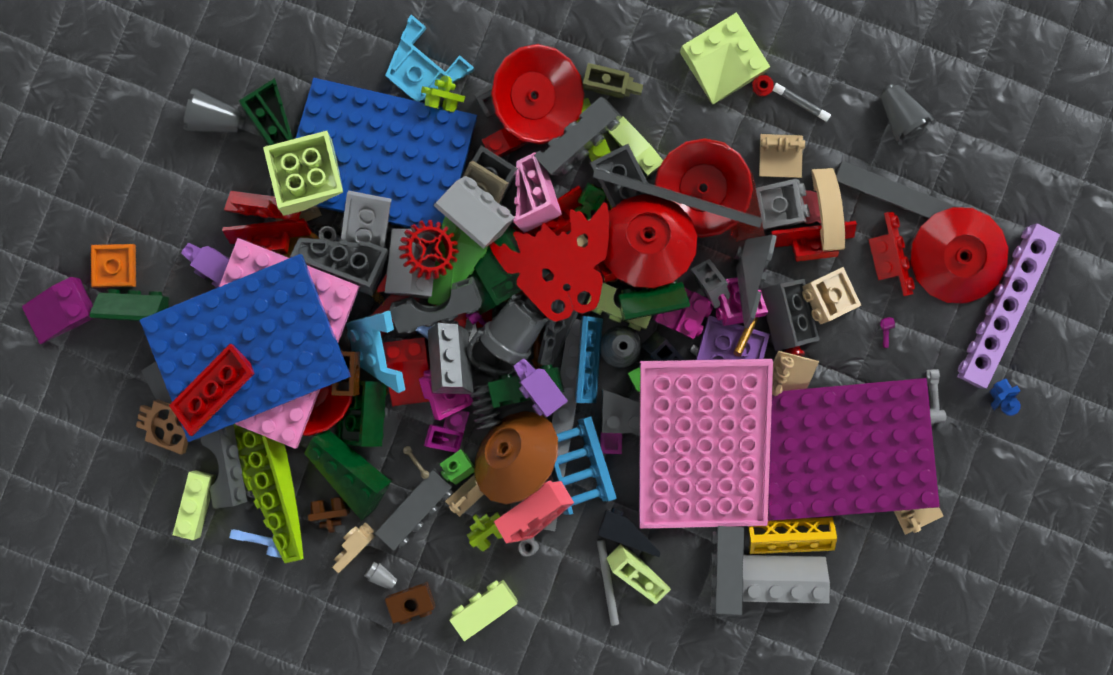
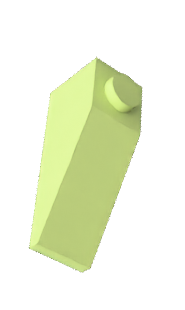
[608,117,663,179]
[606,544,671,604]

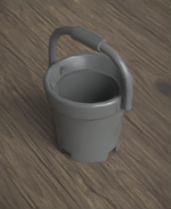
[467,294,548,375]

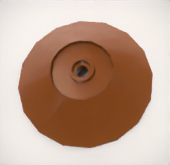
[474,411,558,504]

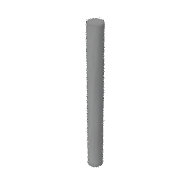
[597,539,619,626]

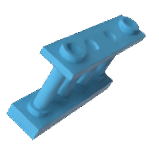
[551,416,617,515]

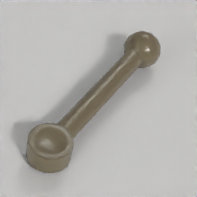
[403,446,429,479]

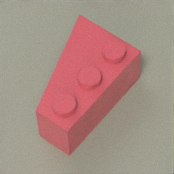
[494,481,574,544]

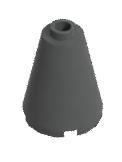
[880,84,936,145]
[183,88,245,132]
[600,326,642,368]

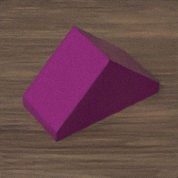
[424,424,464,453]

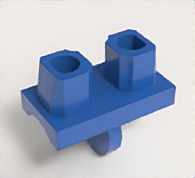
[989,379,1021,416]

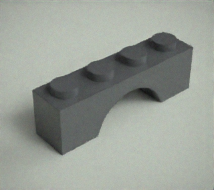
[389,277,482,333]
[201,425,247,508]

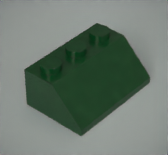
[618,280,690,321]
[90,289,169,321]
[336,381,387,447]

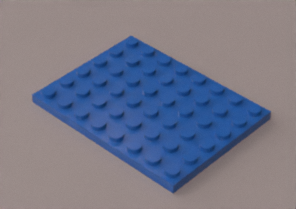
[295,78,477,229]
[140,254,351,442]

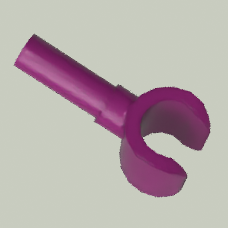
[466,311,487,326]
[880,317,895,348]

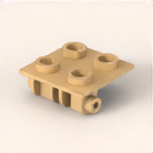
[759,134,805,178]
[772,351,819,396]
[894,507,943,535]

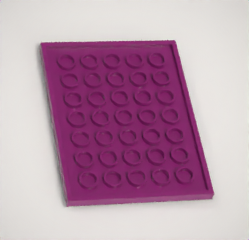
[768,378,940,521]

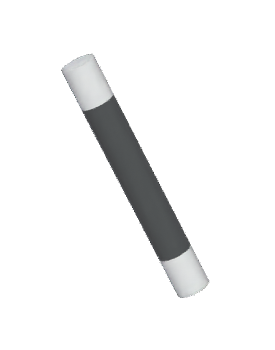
[772,83,831,122]

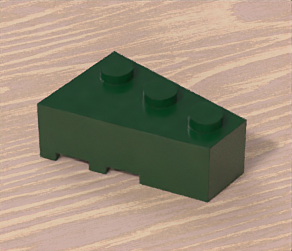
[239,78,293,146]
[488,364,564,408]

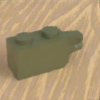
[583,63,643,99]

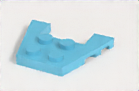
[385,15,475,102]
[346,311,405,393]

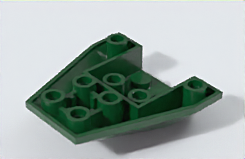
[467,225,552,315]

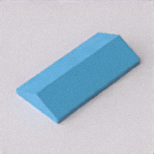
[575,316,603,403]

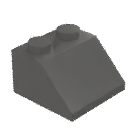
[463,146,518,205]

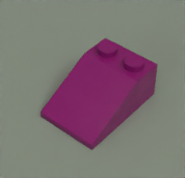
[22,277,94,344]

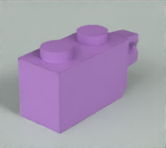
[181,243,229,288]
[513,359,568,417]

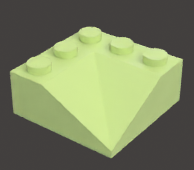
[680,12,770,105]
[263,131,343,216]

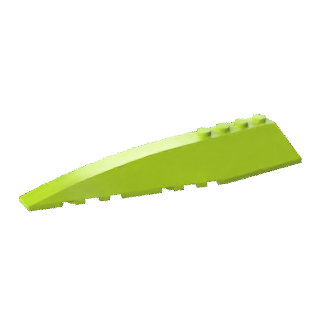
[233,424,304,563]

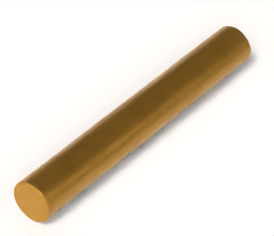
[733,317,759,357]

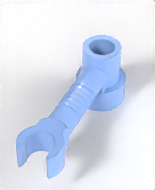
[229,529,282,558]

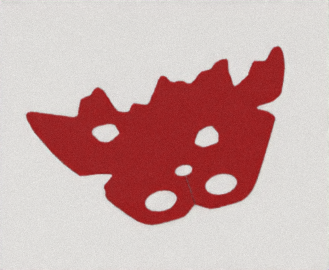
[490,203,609,321]

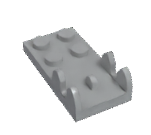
[341,190,392,248]

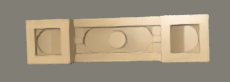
[811,168,845,251]

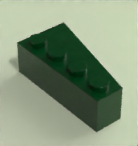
[304,430,391,521]

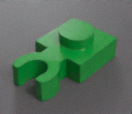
[575,182,606,221]

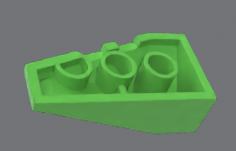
[428,216,489,305]

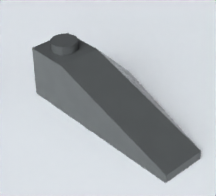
[735,235,777,328]
[290,238,388,296]
[537,284,588,367]

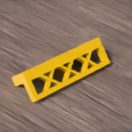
[748,517,837,554]

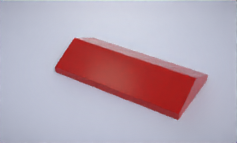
[169,343,255,436]

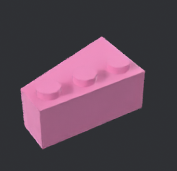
[513,152,562,233]

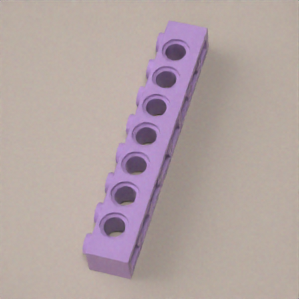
[957,224,1060,389]

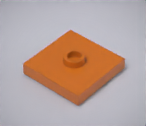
[91,244,136,288]

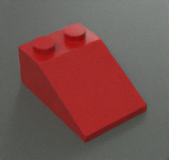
[383,337,430,406]

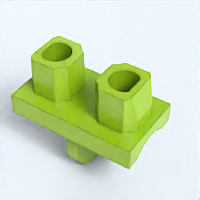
[421,75,465,112]
[467,512,502,551]

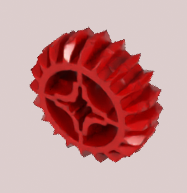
[398,220,459,280]

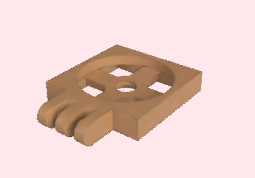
[136,400,188,455]

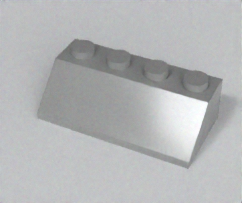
[742,555,830,604]

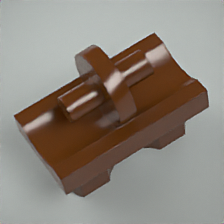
[308,497,350,533]

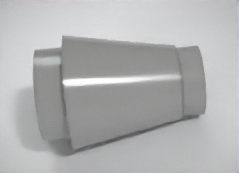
[364,561,397,590]

